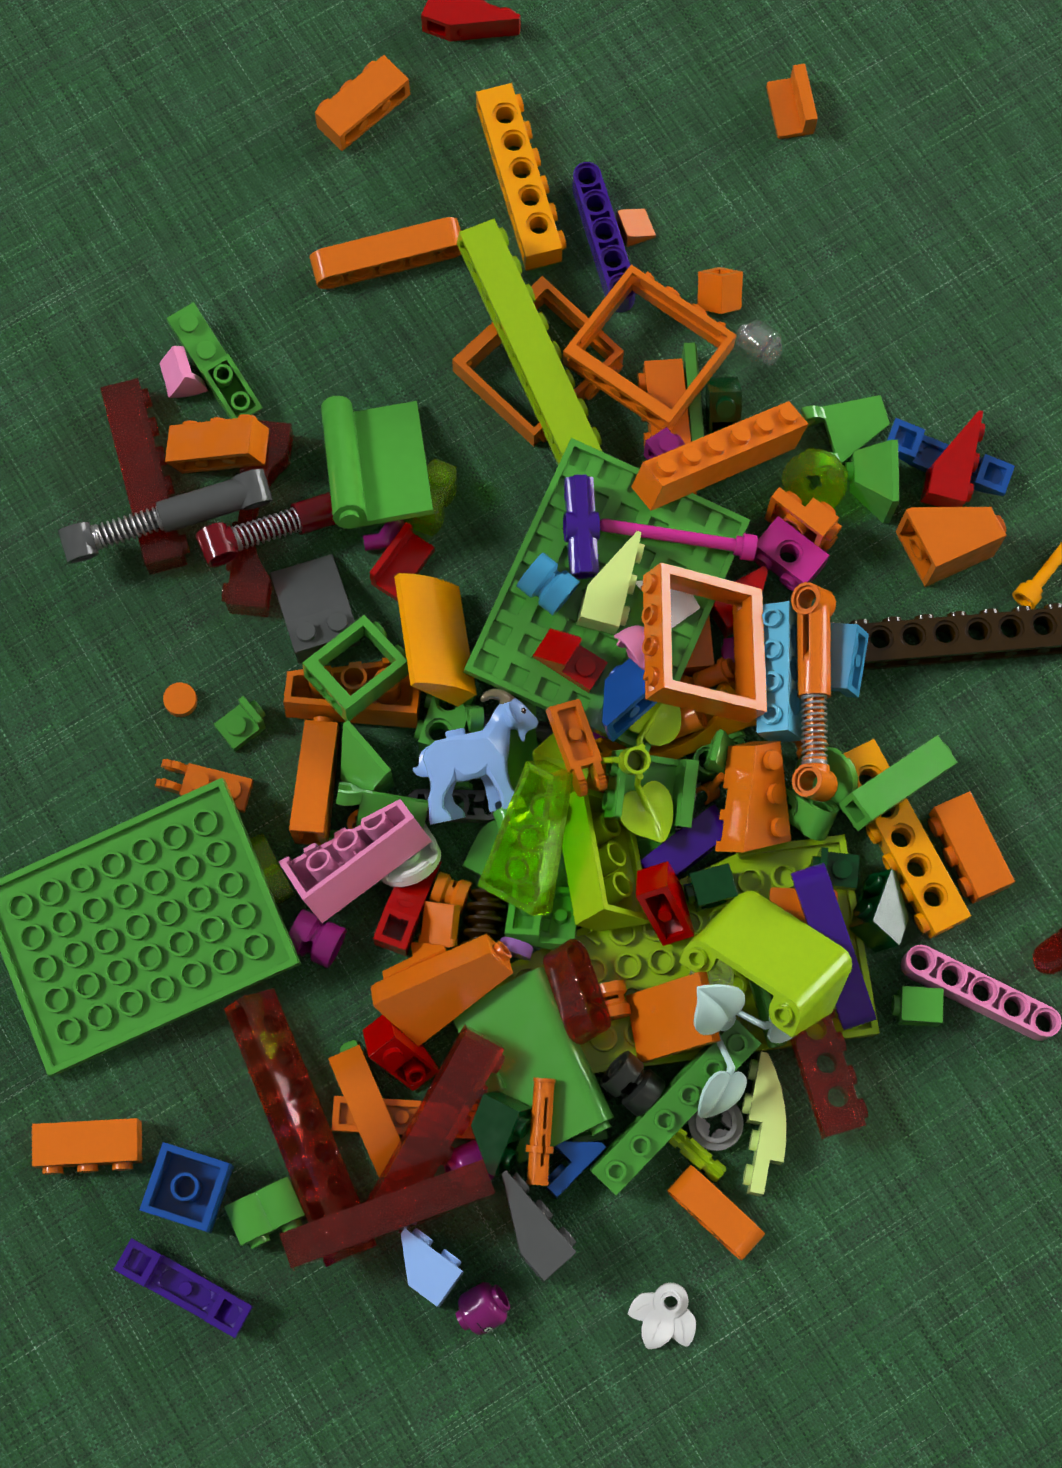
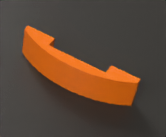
[328,1044,414,1186]

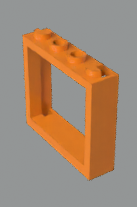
[563,265,736,431]
[452,276,624,447]
[641,562,767,723]

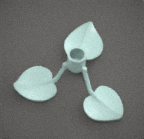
[694,984,795,1118]

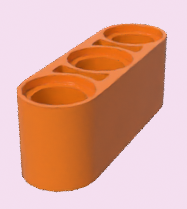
[667,1165,765,1261]

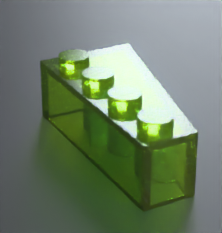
[477,760,573,916]

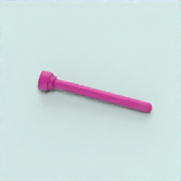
[600,518,758,561]

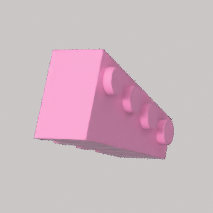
[278,799,432,923]

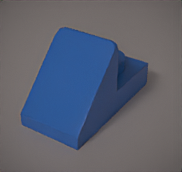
[547,1142,606,1199]

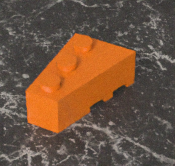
[715,741,791,853]

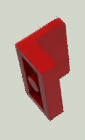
[369,522,435,602]

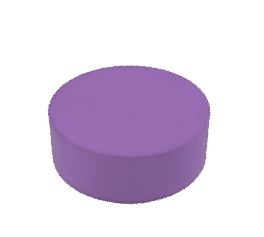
[500,937,534,960]

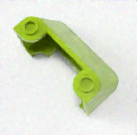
[679,891,852,1038]

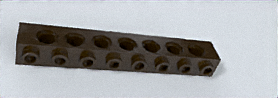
[830,603,1062,670]

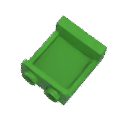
[602,749,699,828]

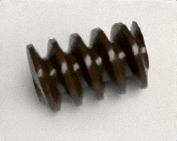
[458,888,511,946]

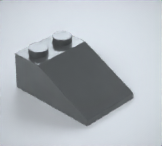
[270,554,361,664]

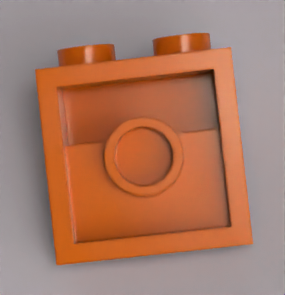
[764,487,842,552]

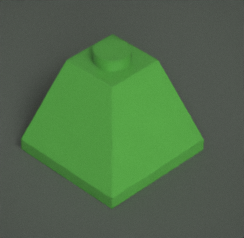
[844,440,899,524]
[340,720,394,806]

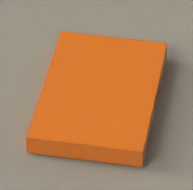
[626,972,721,1063]

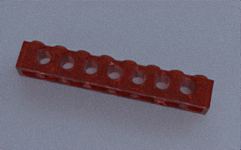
[224,989,377,1267]

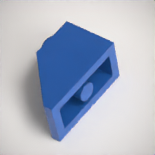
[602,658,657,742]

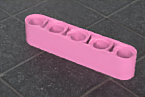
[901,945,1062,1041]

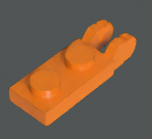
[546,699,608,797]
[155,759,254,813]

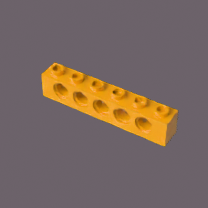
[476,83,567,271]
[843,739,972,939]

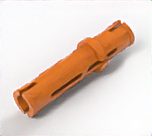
[525,1077,556,1186]

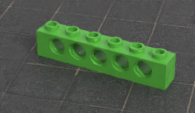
[589,1019,762,1195]

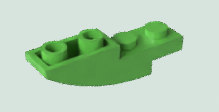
[166,302,263,419]

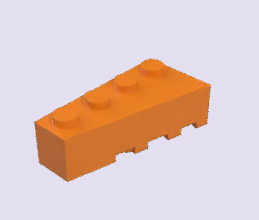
[283,658,421,728]

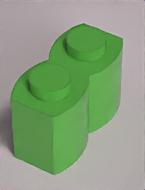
[224,1176,307,1249]

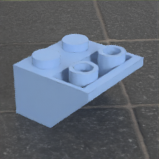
[401,1227,464,1307]

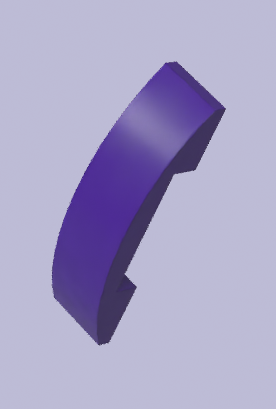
[113,1238,253,1338]

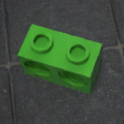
[414,693,476,751]

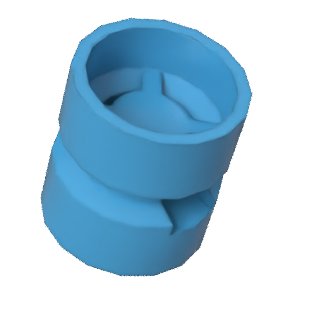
[516,552,580,616]

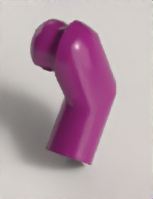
[363,520,405,551]

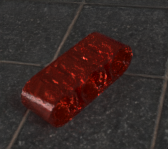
[543,939,611,1045]

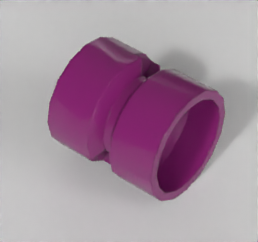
[289,909,347,969]

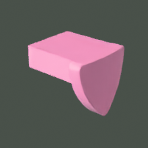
[159,346,207,398]

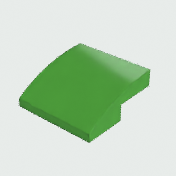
[505,876,578,952]

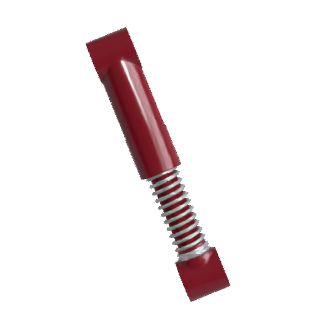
[196,492,335,567]

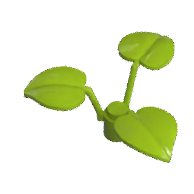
[532,702,682,843]

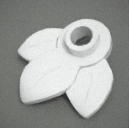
[628,1283,696,1349]

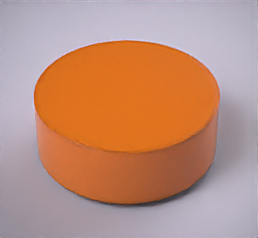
[163,682,198,717]

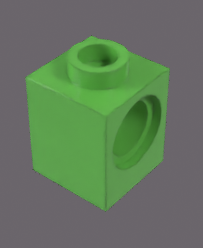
[891,986,944,1027]

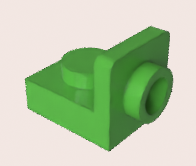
[213,696,266,752]

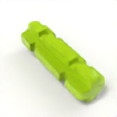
[668,1128,726,1182]

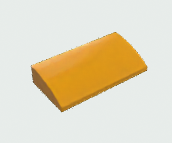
[394,573,477,707]

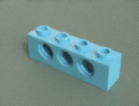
[757,601,803,743]

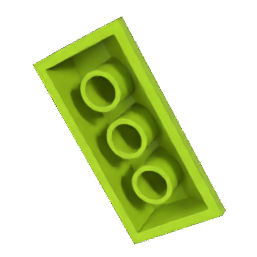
[557,789,650,931]

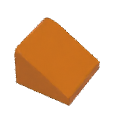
[616,209,656,247]

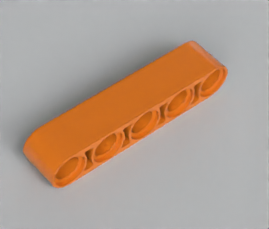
[309,217,461,289]

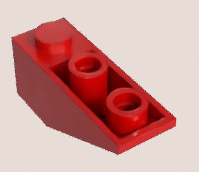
[421,0,521,42]
[920,410,985,507]
[373,861,442,956]

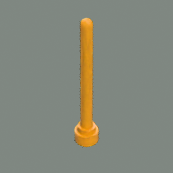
[1012,542,1062,610]

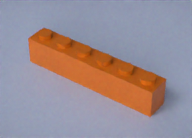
[631,401,808,511]

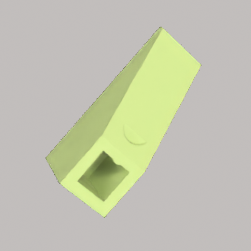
[576,531,645,635]

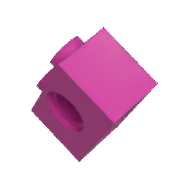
[754,516,830,591]

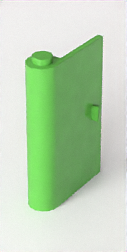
[321,396,434,529]
[453,967,614,1164]

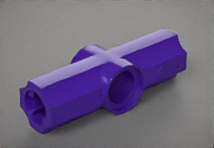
[563,474,600,579]

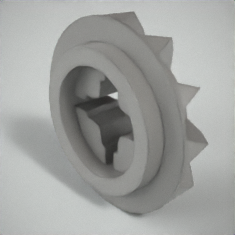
[688,1104,744,1151]

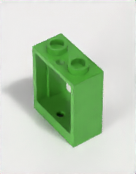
[302,615,409,721]

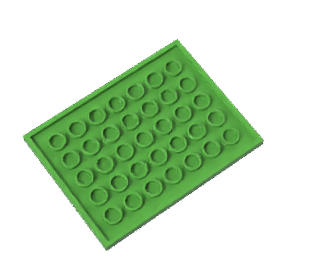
[0,778,301,1077]

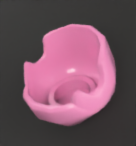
[614,625,645,671]

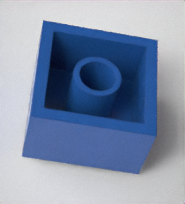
[139,1142,234,1233]

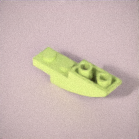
[741,1051,786,1196]

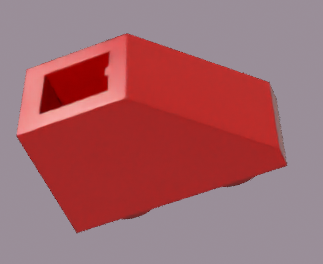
[362,1014,439,1091]

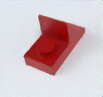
[532,628,608,693]

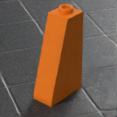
[289,716,340,846]
[371,934,513,1047]

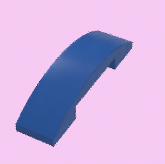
[887,418,1015,496]

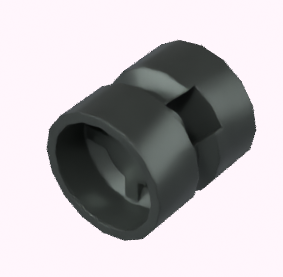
[600,1051,666,1116]

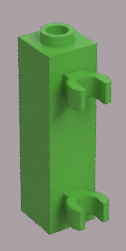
[838,735,958,831]

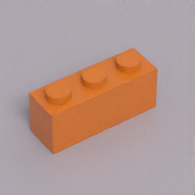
[315,55,410,151]
[165,414,269,474]
[928,791,1015,904]
[32,1118,142,1175]

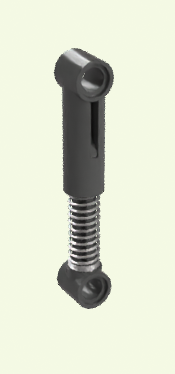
[58,469,273,564]

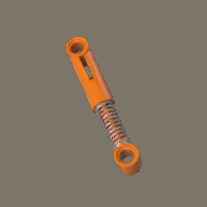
[791,582,838,802]

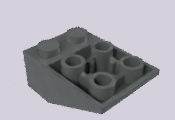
[502,1171,577,1283]

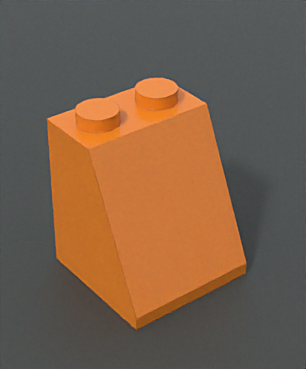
[896,507,1006,587]

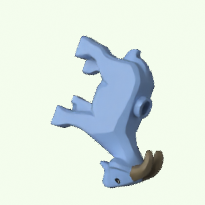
[413,689,539,825]

